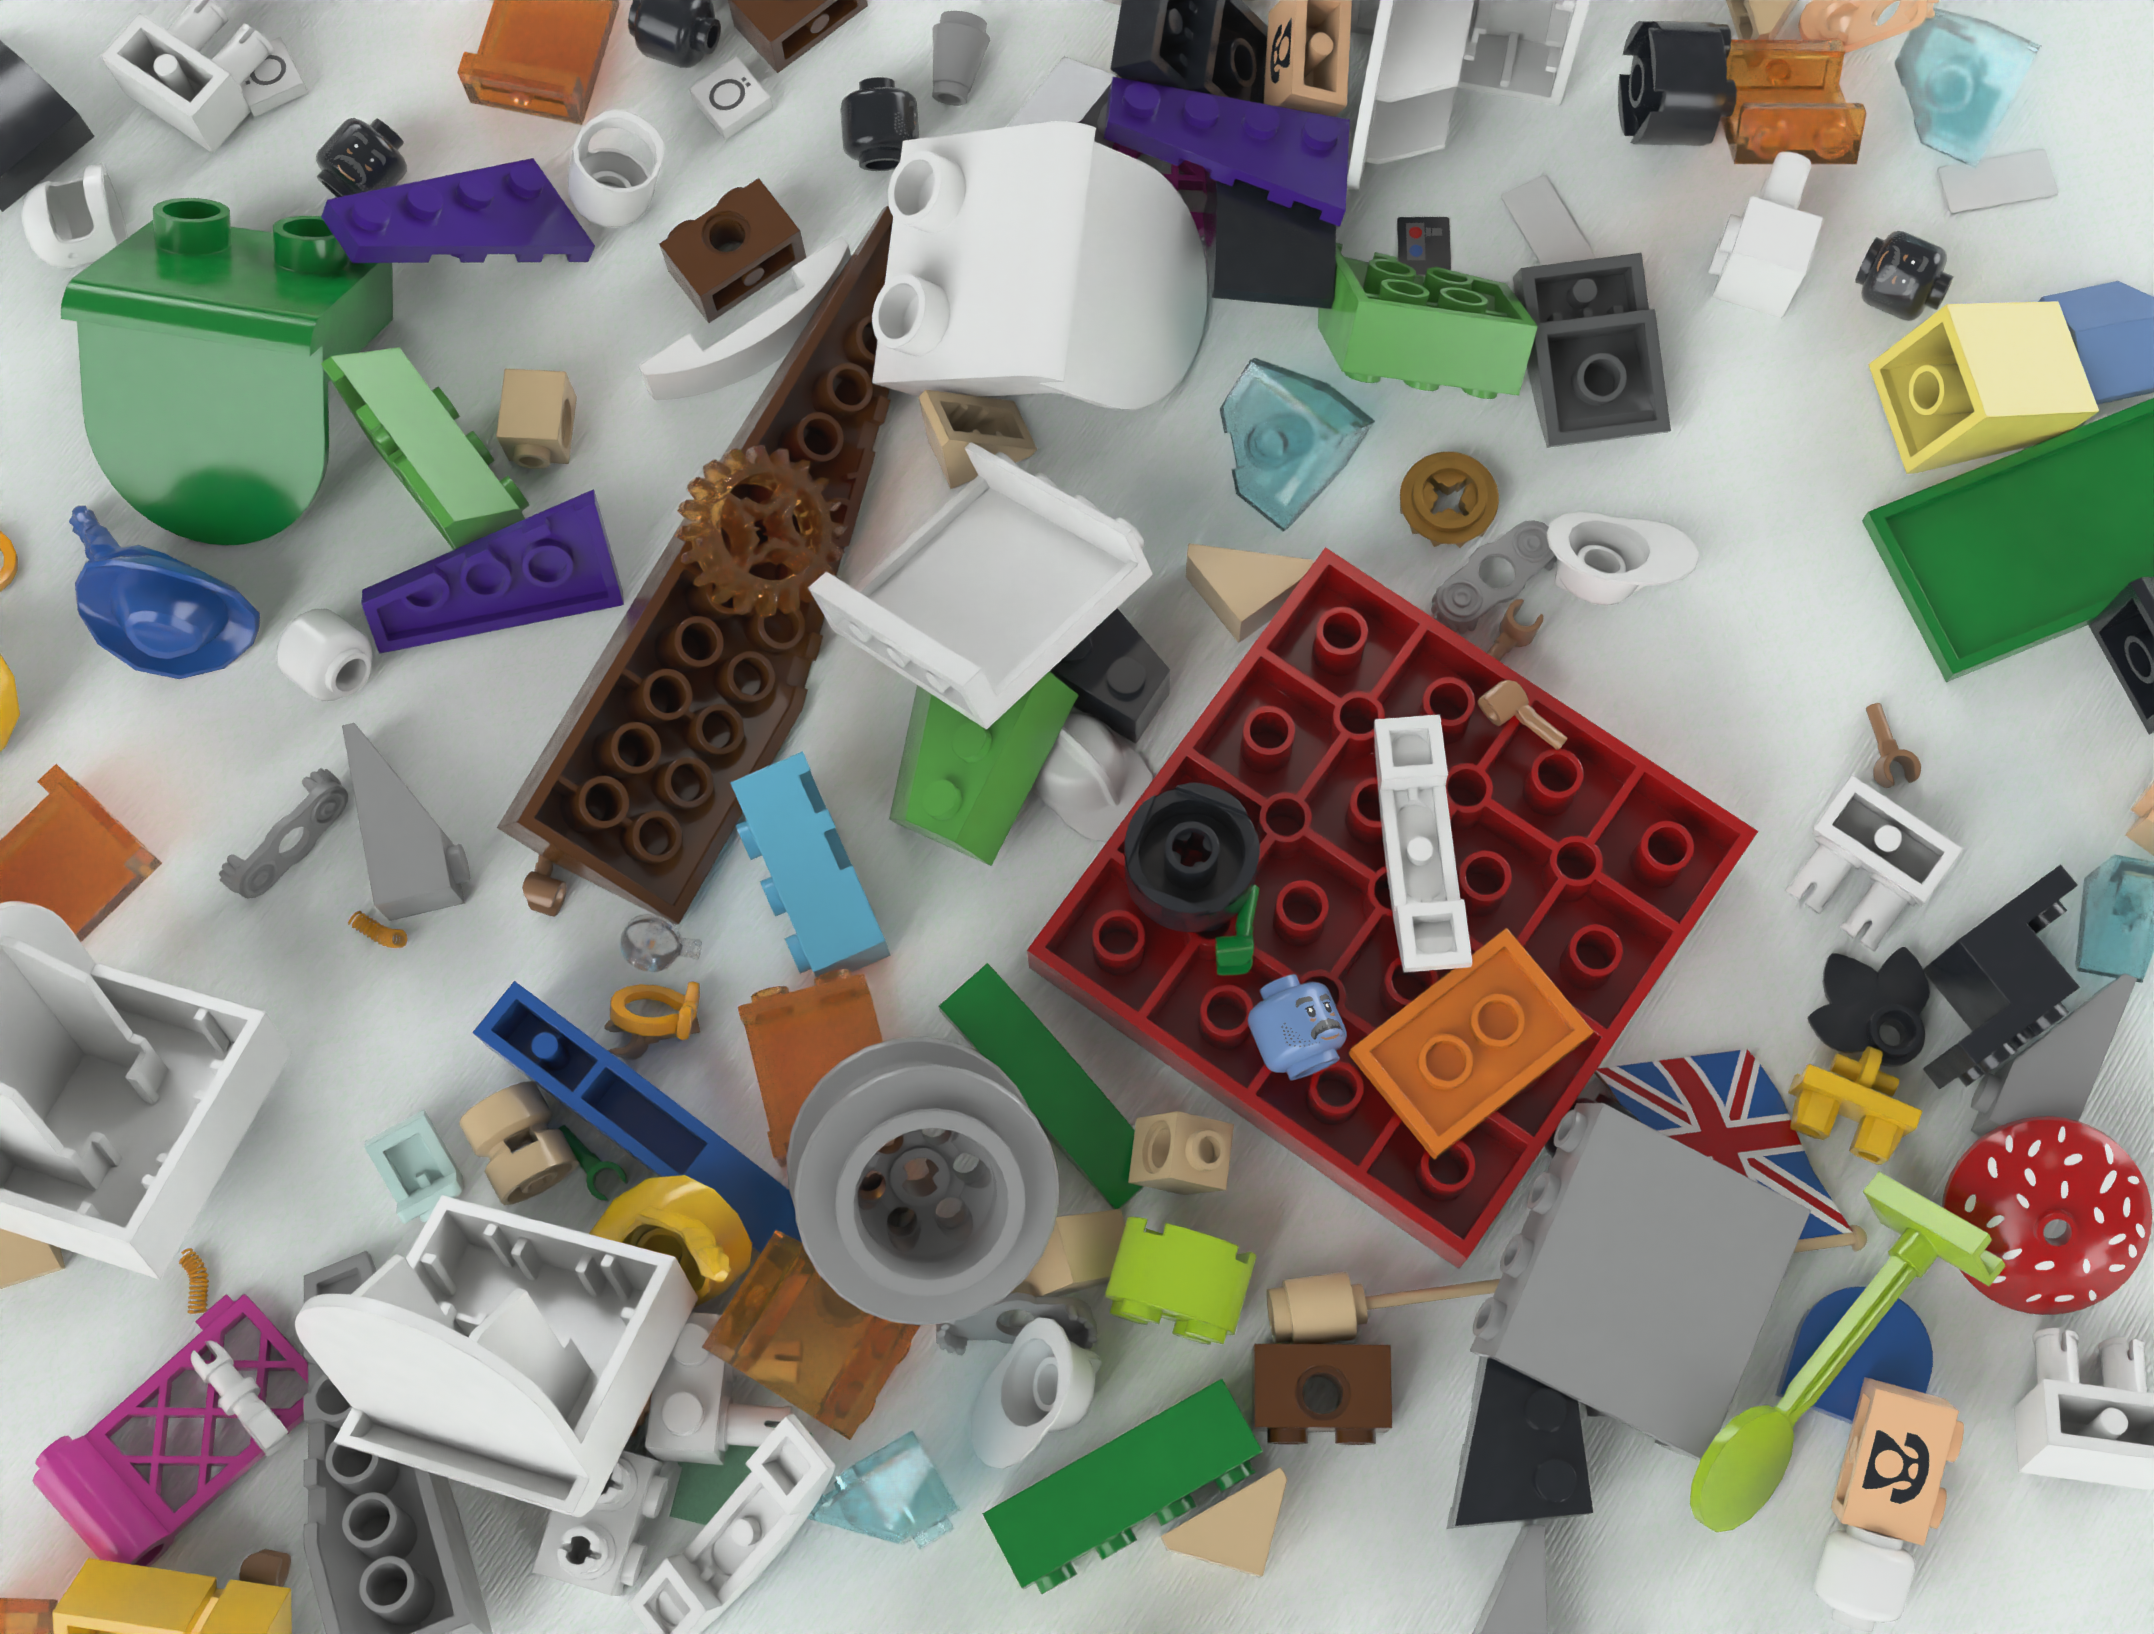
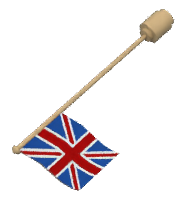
[1266,1049,1867,1344]

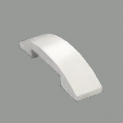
[638,236,851,400]
[1374,715,1472,972]
[628,1414,836,1634]

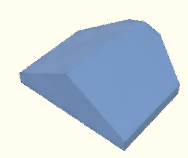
[2038,281,2154,405]

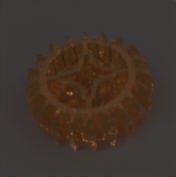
[675,445,847,618]

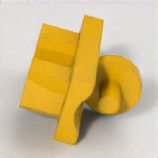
[1788,1046,1923,1165]

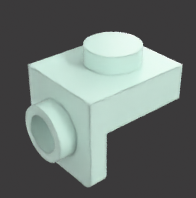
[364,1109,463,1224]

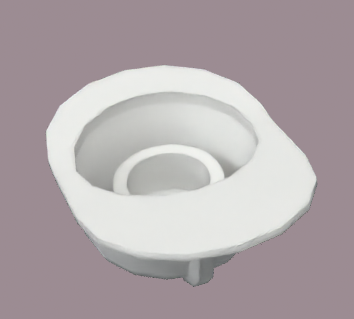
[1547,511,1699,606]
[1031,711,1153,843]
[971,1317,1101,1469]

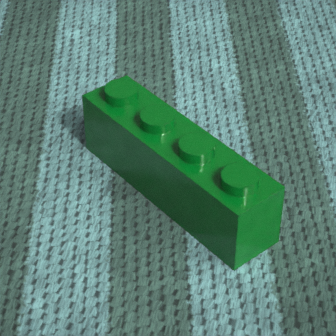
[982,1379,1263,1595]

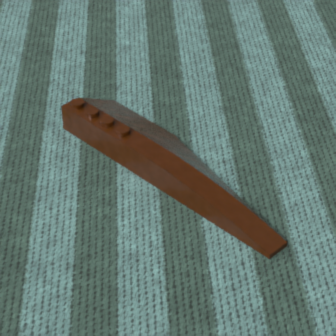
[497,206,893,925]

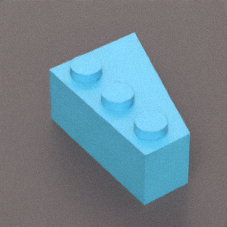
[730,751,891,986]

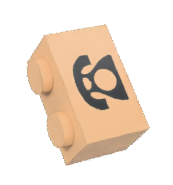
[1264,0,1352,117]
[1831,1377,1964,1546]

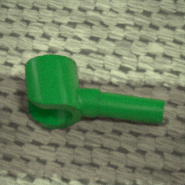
[1215,885,1260,975]
[558,1125,628,1202]

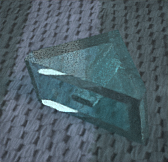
[2075,854,2154,983]

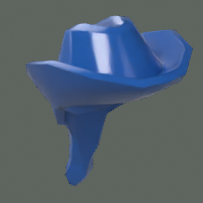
[69,505,260,679]

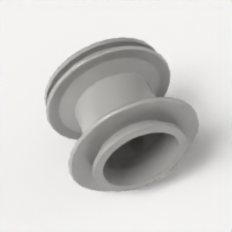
[787,1037,1059,1325]

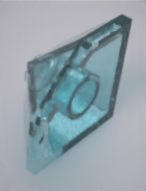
[1894,8,2042,168]
[1220,358,1375,532]
[806,1430,961,1550]

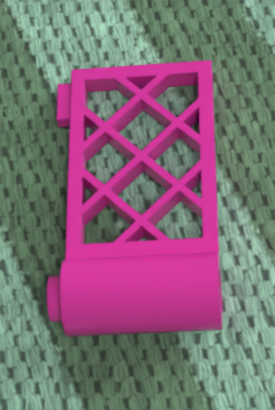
[32,1293,308,1567]

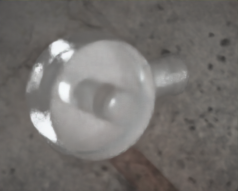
[620,914,702,972]

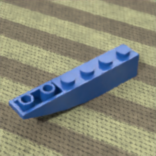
[472,981,810,1279]

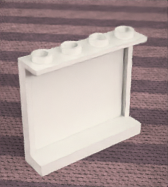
[808,442,1153,730]

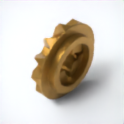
[1400,452,1499,548]

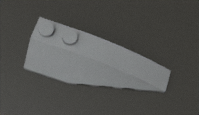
[304,1251,493,1634]

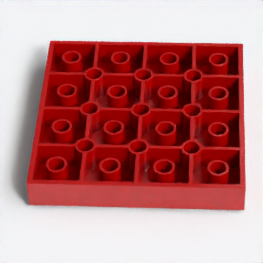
[1027,547,1758,1269]

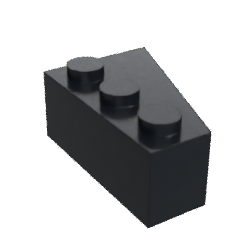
[1049,608,1171,744]
[1446,1356,1593,1529]

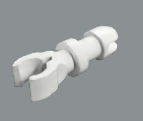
[191,1340,291,1458]

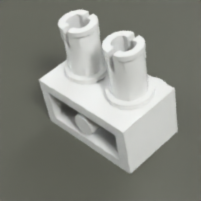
[101,0,274,153]
[1708,152,1824,319]
[1785,775,1964,952]
[645,1312,800,1465]
[2014,1328,2154,1491]
[532,1450,668,1596]

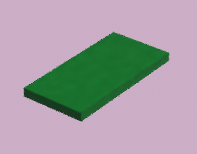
[1862,398,2154,683]

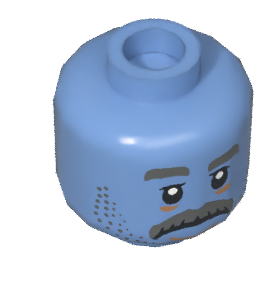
[1247,974,1347,1080]

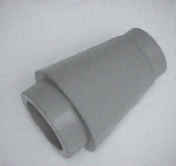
[932,10,990,106]

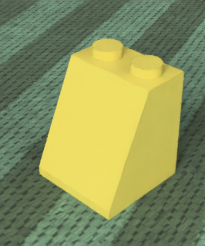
[1868,301,2099,474]

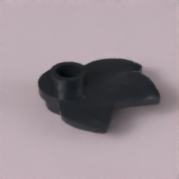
[1807,947,1930,1067]

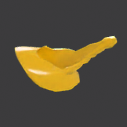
[589,1175,752,1308]

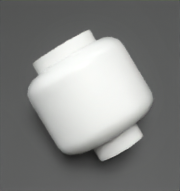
[277,609,372,701]
[1814,1525,1915,1632]

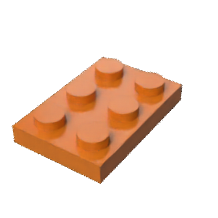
[1349,928,1594,1160]

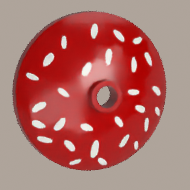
[1942,1116,2152,1315]

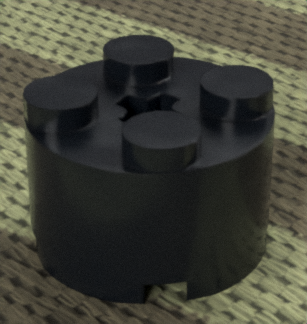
[1618,21,1737,146]
[1125,783,1260,932]

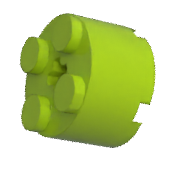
[1105,1217,1257,1345]

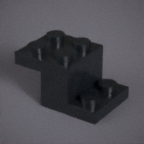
[1923,864,2080,1089]

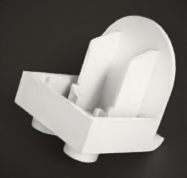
[1347,0,1590,191]
[872,121,1207,410]
[0,901,292,1280]
[295,1195,698,1517]

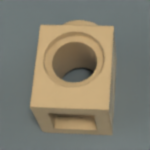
[496,368,577,469]
[1128,1111,1234,1195]

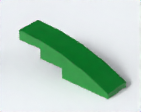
[938,963,1145,1210]

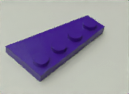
[1104,77,1350,227]
[321,158,595,263]
[361,489,624,654]

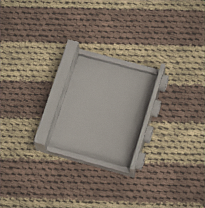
[1470,1103,1811,1460]

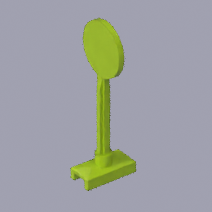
[1690,1171,2005,1533]

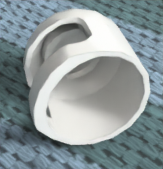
[568,110,664,227]
[22,163,128,268]

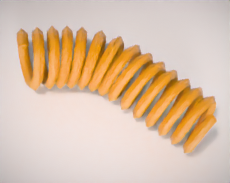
[348,911,408,948]
[179,1248,209,1314]

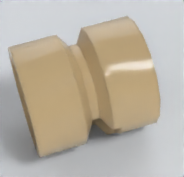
[459,1081,579,1205]

